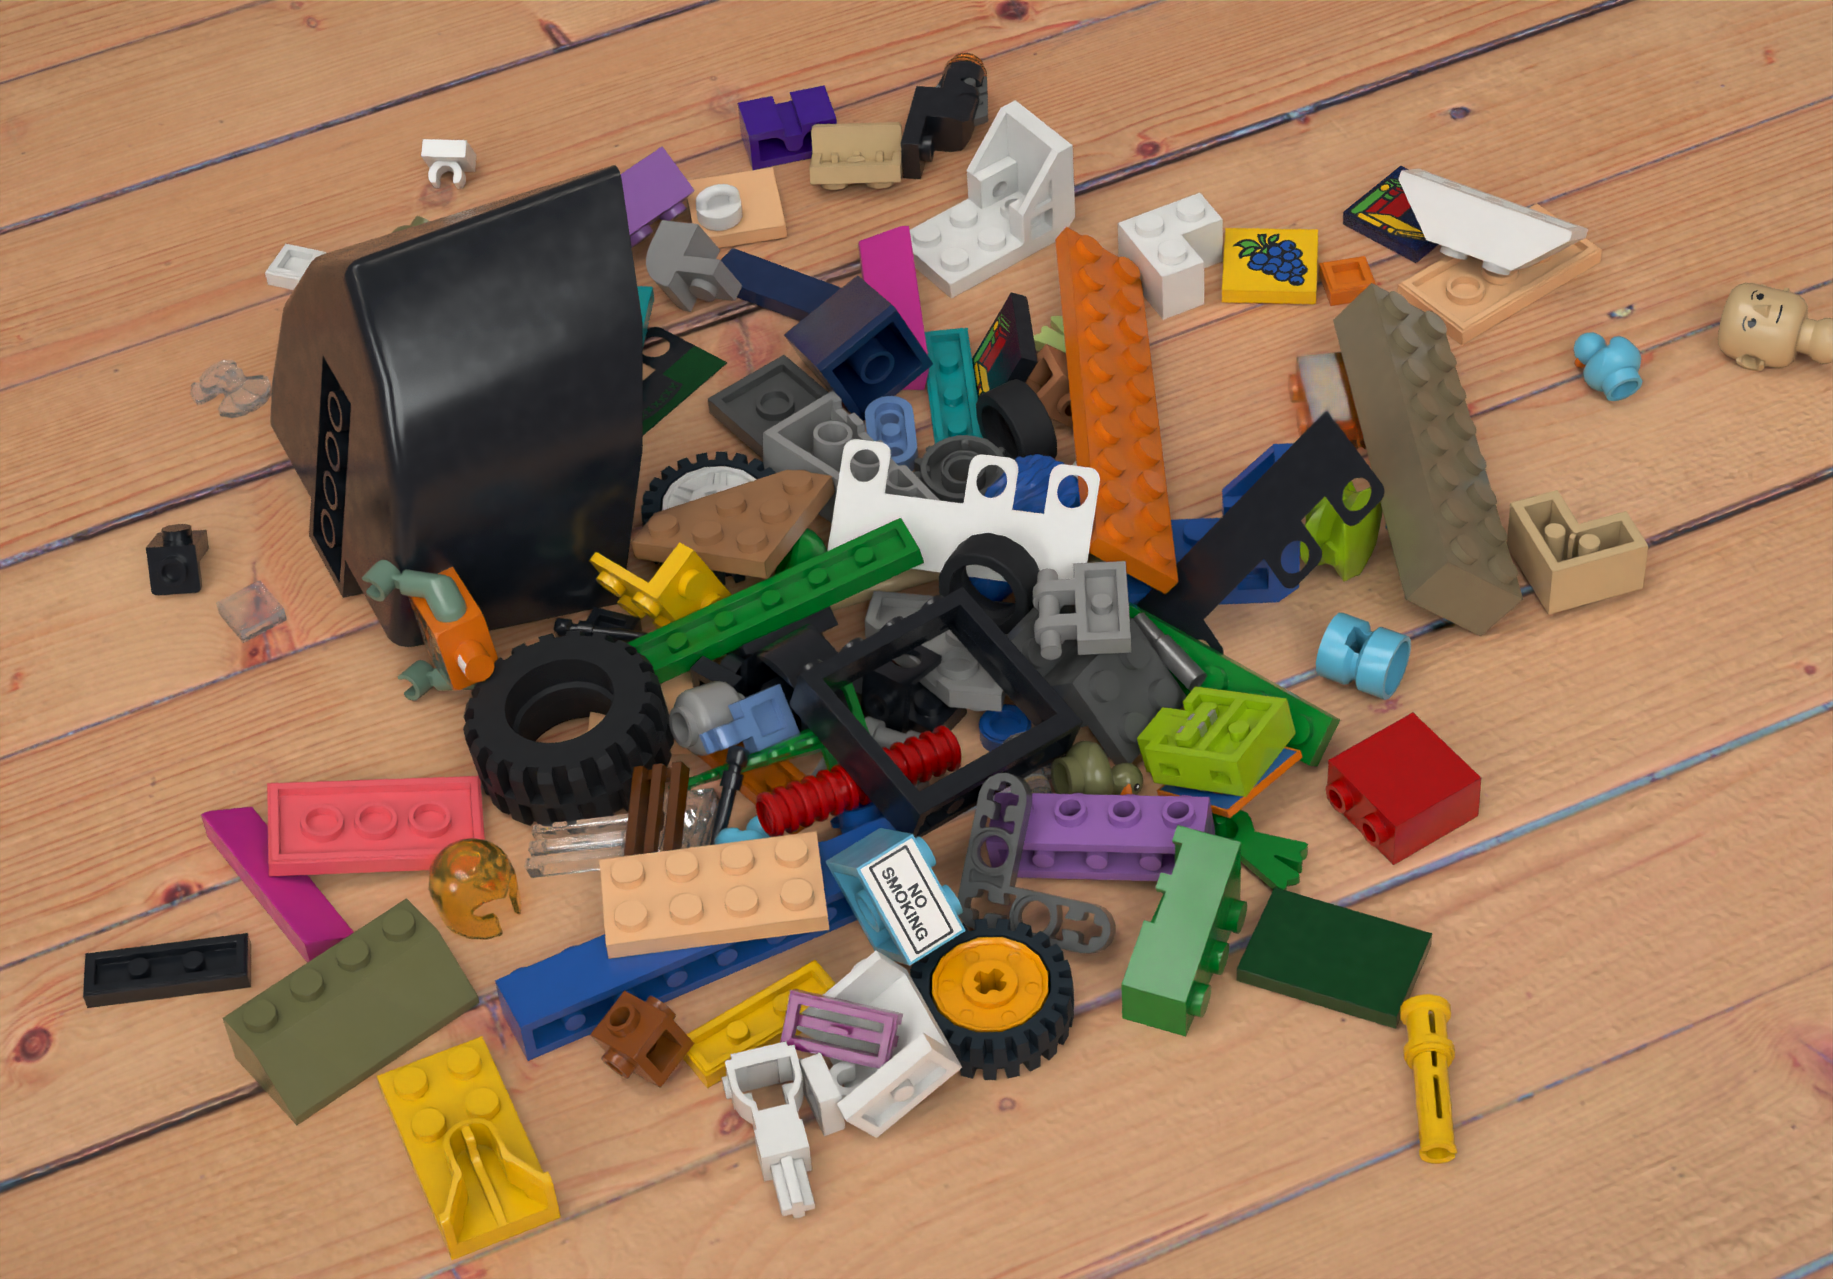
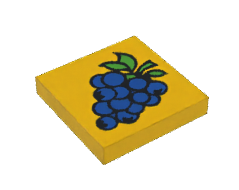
[1222,228,1318,304]

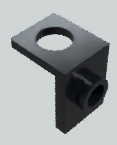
[861,645,942,734]

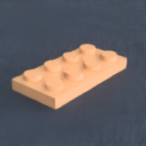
[599,831,829,959]

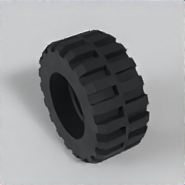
[463,631,674,831]

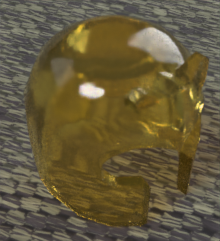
[428,838,522,940]

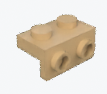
[809,122,903,190]

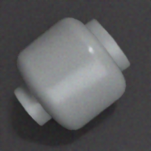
[669,681,745,756]

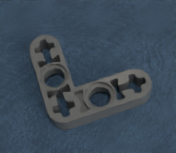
[958,773,1116,953]

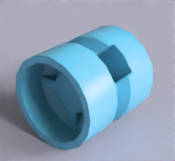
[1316,613,1411,700]

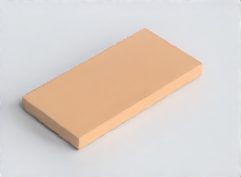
[1398,203,1602,345]

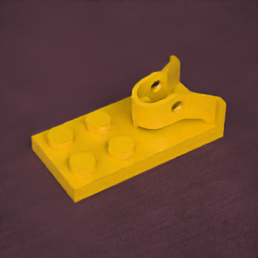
[376,1036,561,1260]

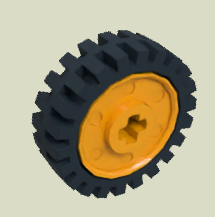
[910,918,1074,1080]

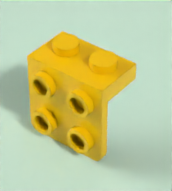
[589,542,732,629]

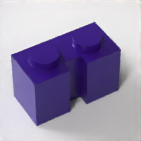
[738,85,837,170]

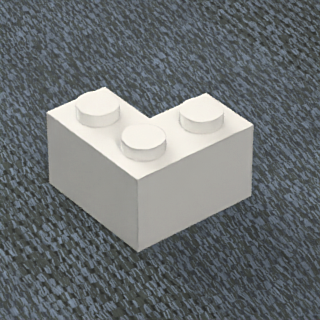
[1118,193,1223,320]

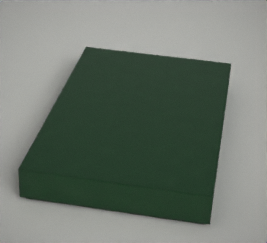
[1236,887,1432,1029]

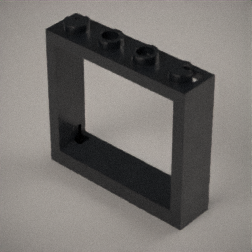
[789,587,1083,838]

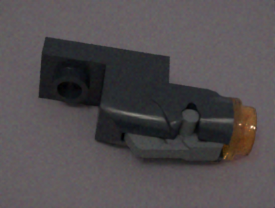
[901,53,988,179]

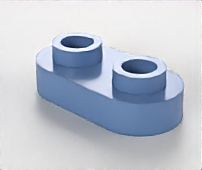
[865,396,918,471]

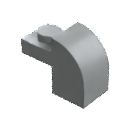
[646,220,742,312]

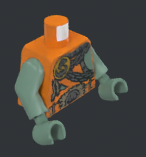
[362,560,498,701]

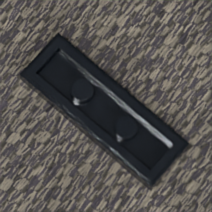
[83,933,251,1008]

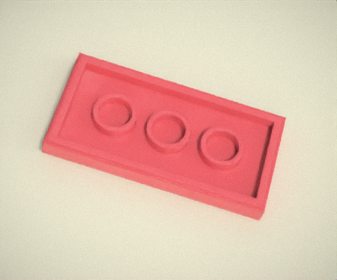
[267,776,486,876]

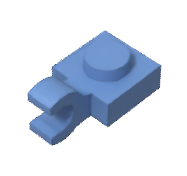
[699,684,800,754]

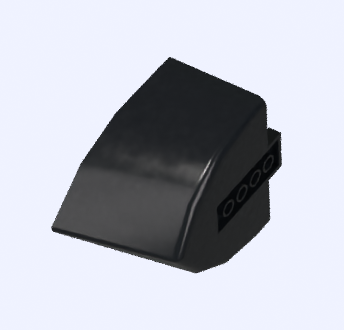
[270,165,643,647]

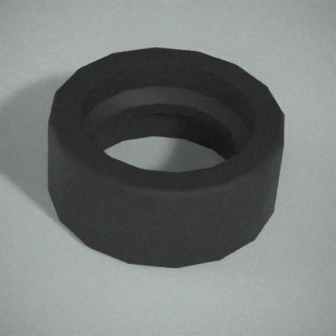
[976,379,1057,460]
[939,533,1040,634]

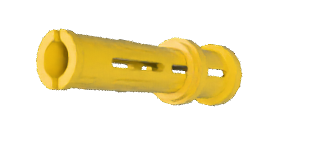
[1400,994,1457,1164]

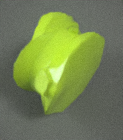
[1300,481,1383,582]

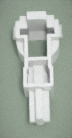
[721,1041,815,1218]

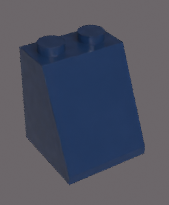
[784,275,933,421]

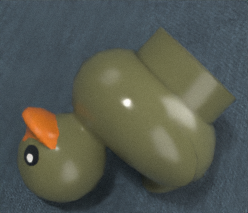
[1051,741,1143,795]

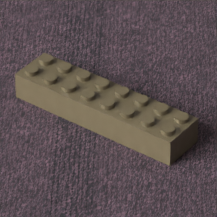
[1333,283,1523,636]

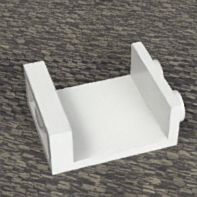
[796,950,962,1138]

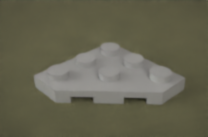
[865,591,1010,712]

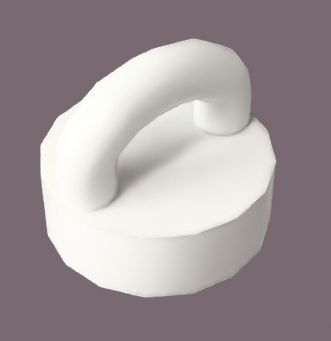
[696,184,742,231]

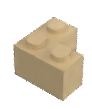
[1507,490,1648,615]

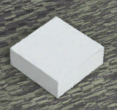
[265,244,326,290]

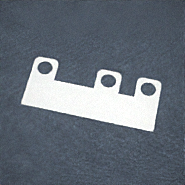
[827,439,1100,582]

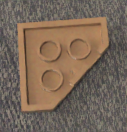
[631,469,835,579]

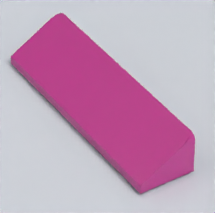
[858,226,929,390]
[201,807,354,963]

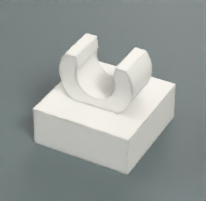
[421,139,476,189]
[799,1053,861,1136]

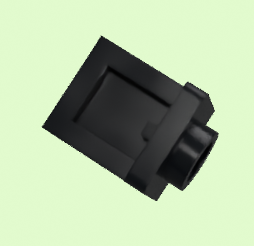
[146,524,209,595]

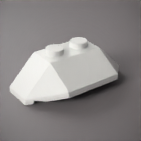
[1398,169,1588,275]

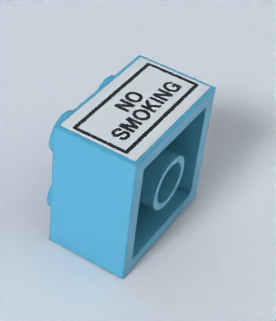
[825,828,966,966]

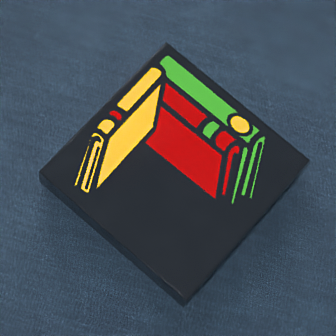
[972,292,1038,398]

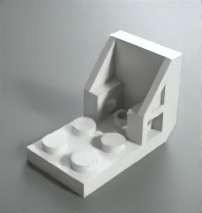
[910,100,1075,299]

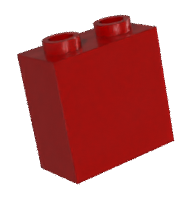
[1325,712,1482,865]

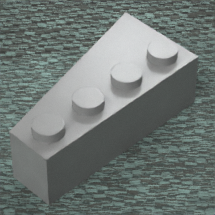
[763,390,939,523]

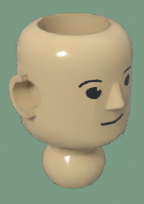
[1718,283,1833,371]

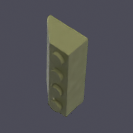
[223,898,480,1125]

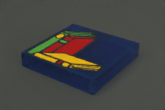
[1343,166,1439,263]

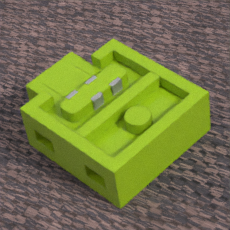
[1137,686,1296,797]

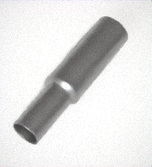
[1133,613,1207,691]

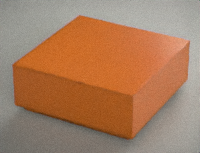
[1319,256,1376,306]

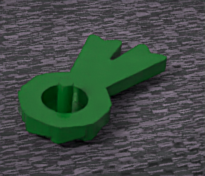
[1212,809,1308,891]

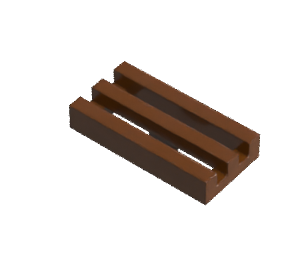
[624,761,690,856]

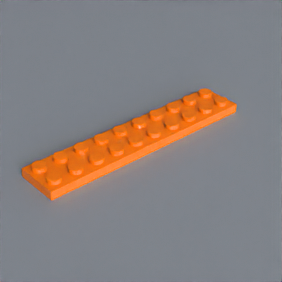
[1055,227,1178,594]

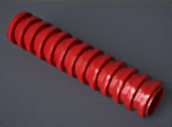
[756,726,962,837]

